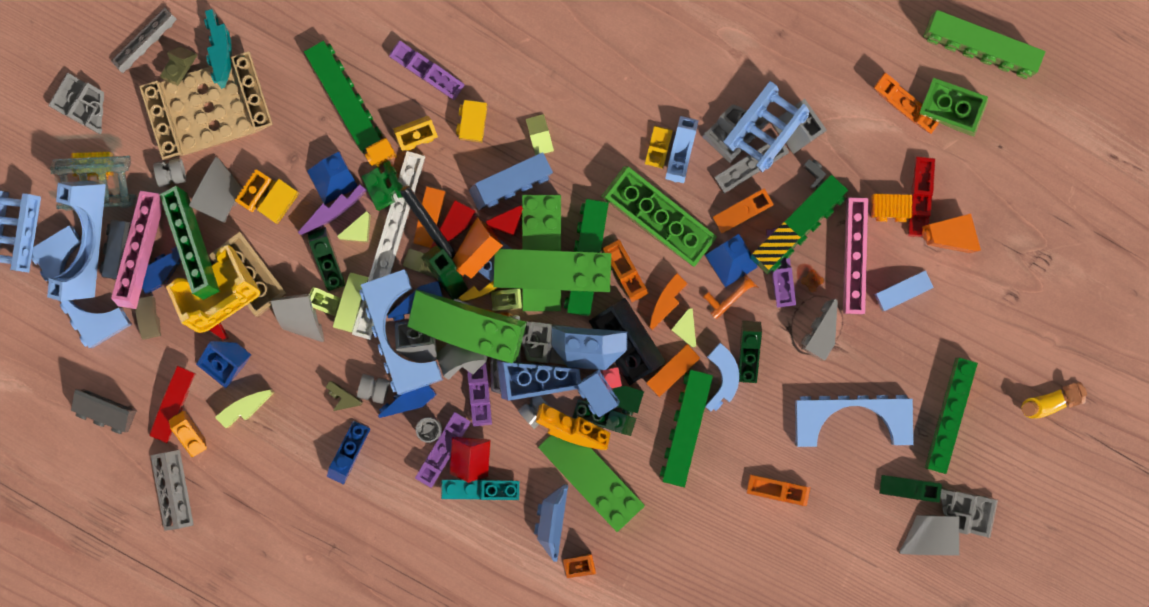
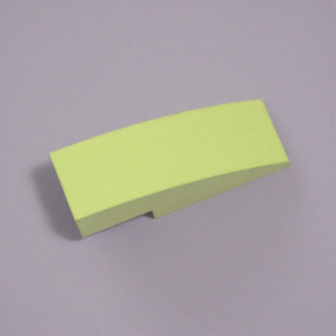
[333,272,369,332]
[215,390,275,428]

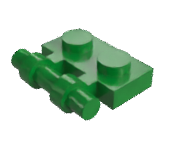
[362,161,403,211]

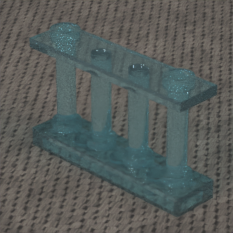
[50,156,136,211]

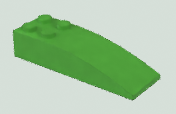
[601,166,717,267]
[522,195,561,311]
[493,249,612,292]
[407,290,527,363]
[538,435,645,532]

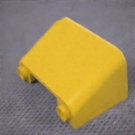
[166,245,260,333]

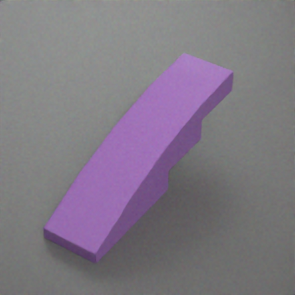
[388,40,465,100]
[298,185,367,236]
[766,228,796,308]
[468,362,492,426]

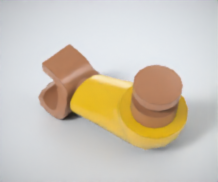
[1022,382,1087,419]

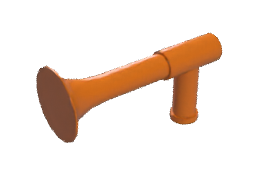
[703,273,759,319]

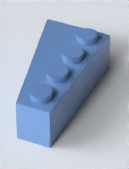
[469,152,553,211]
[497,360,581,401]

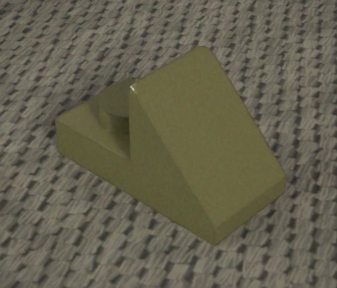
[160,46,197,86]
[403,248,436,278]
[326,381,363,411]

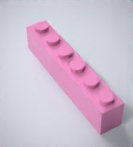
[111,191,163,309]
[843,198,868,314]

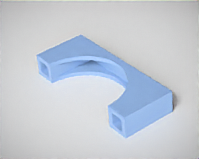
[47,181,106,301]
[31,226,132,348]
[359,269,443,395]
[795,395,913,447]

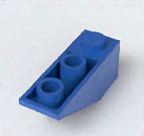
[142,246,181,294]
[388,281,443,321]
[378,385,437,418]
[327,421,370,485]

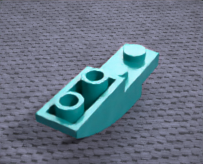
[204,9,232,89]
[441,479,520,500]

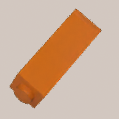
[922,213,981,253]
[452,218,503,278]

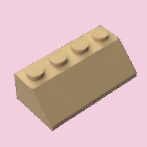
[209,232,286,317]

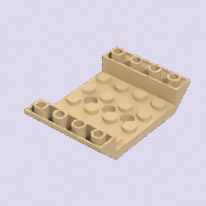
[139,51,273,160]

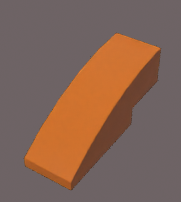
[413,186,446,248]
[603,240,648,302]
[649,273,688,330]
[646,344,700,397]
[747,475,811,506]

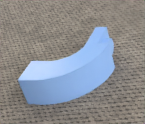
[665,116,699,183]
[705,343,739,412]

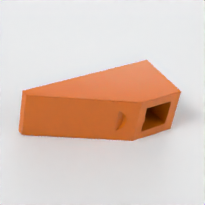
[713,188,774,234]

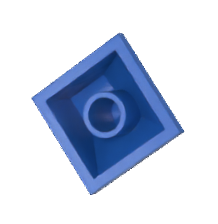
[307,152,358,205]
[705,234,758,287]
[196,341,251,388]

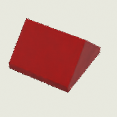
[486,205,523,236]
[450,437,491,483]

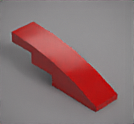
[908,157,935,238]
[150,366,196,443]

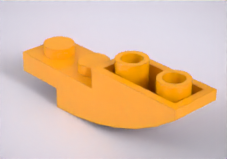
[535,403,611,450]

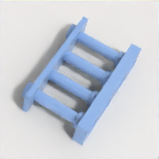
[724,81,810,172]
[0,191,41,273]

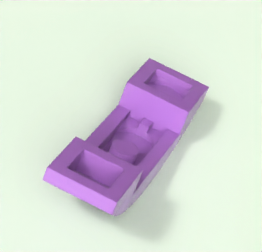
[415,412,471,488]

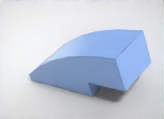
[874,270,934,312]

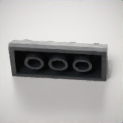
[589,298,666,386]

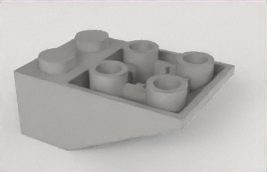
[801,299,838,361]

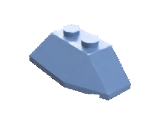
[552,326,627,370]
[534,484,568,562]

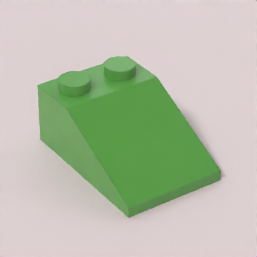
[920,78,988,137]

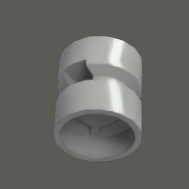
[153,158,186,187]
[357,374,390,404]
[518,395,550,429]
[416,417,442,443]

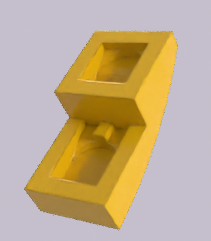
[645,125,673,169]
[459,280,498,301]

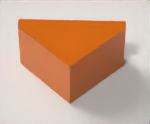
[563,553,596,578]

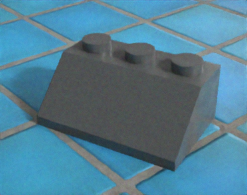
[100,220,131,279]
[71,389,137,434]

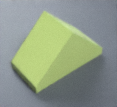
[526,114,554,156]
[337,211,371,242]
[310,287,341,316]
[491,289,522,311]
[671,308,696,347]

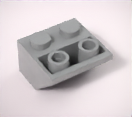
[771,99,827,154]

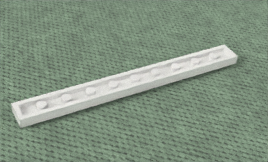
[352,151,425,340]

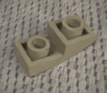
[135,296,161,340]

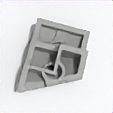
[48,73,104,134]
[703,105,770,163]
[189,157,243,223]
[271,294,324,342]
[521,321,573,364]
[437,344,487,380]
[941,488,998,538]
[899,515,959,555]

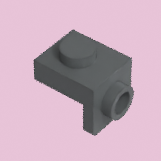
[803,159,826,190]

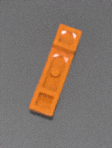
[874,73,939,134]

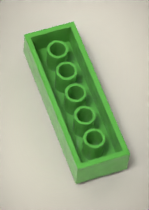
[923,10,1046,79]

